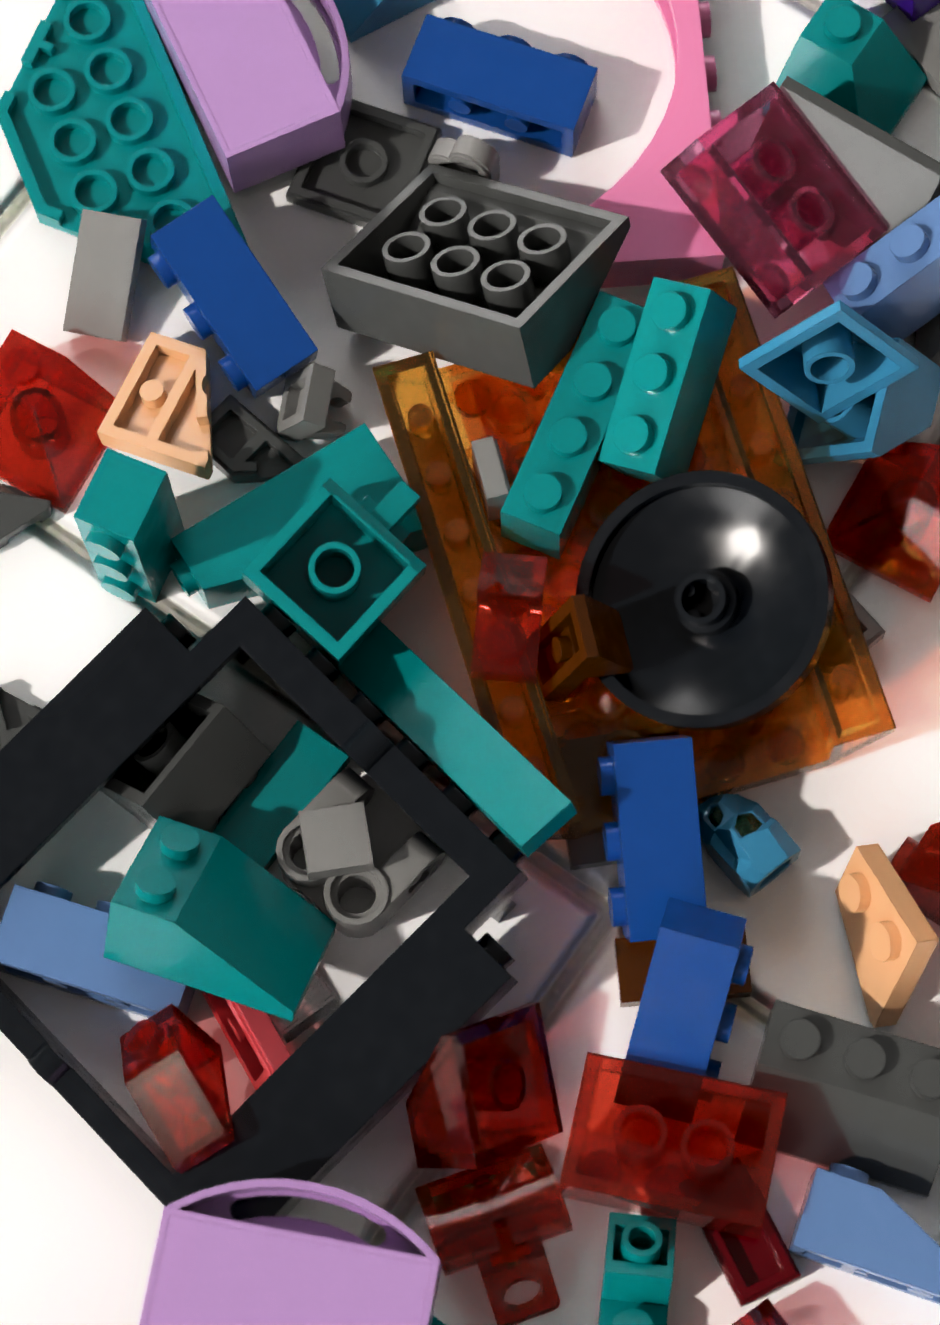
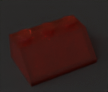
[559,1052,788,1240]

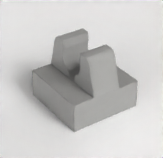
[275,363,352,443]

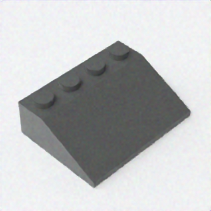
[321,163,631,388]

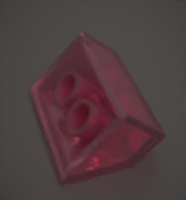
[660,81,888,319]

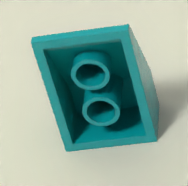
[104,816,337,1021]

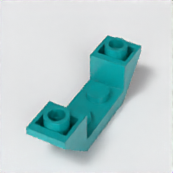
[598,1212,677,1325]

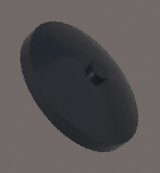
[576,470,834,731]

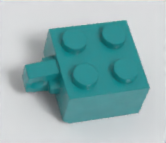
[242,478,427,668]

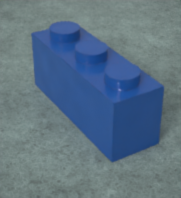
[402,14,598,158]
[147,194,318,399]
[597,734,707,942]
[614,897,754,1122]

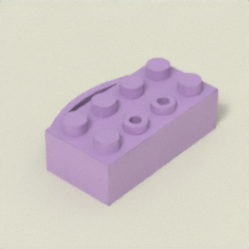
[144,0,353,193]
[139,1178,442,1325]

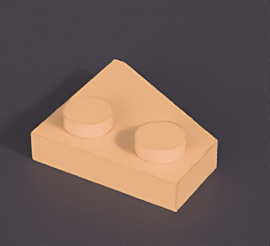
[97,332,213,480]
[835,843,940,1028]

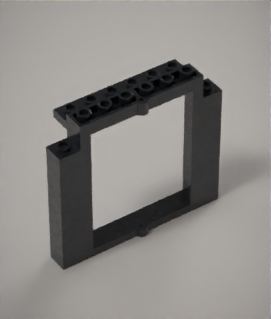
[0,596,528,1220]

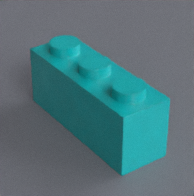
[598,276,738,482]
[73,448,184,602]

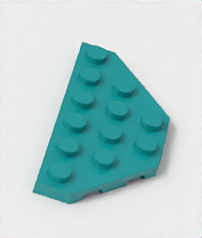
[0,0,250,265]

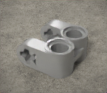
[276,767,446,939]

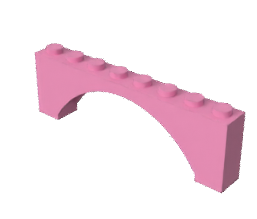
[589,0,734,288]

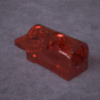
[414,1143,573,1325]

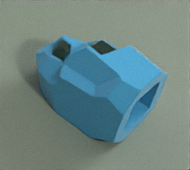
[698,794,801,898]

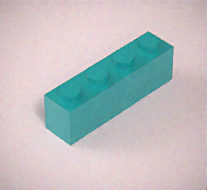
[500,291,644,560]

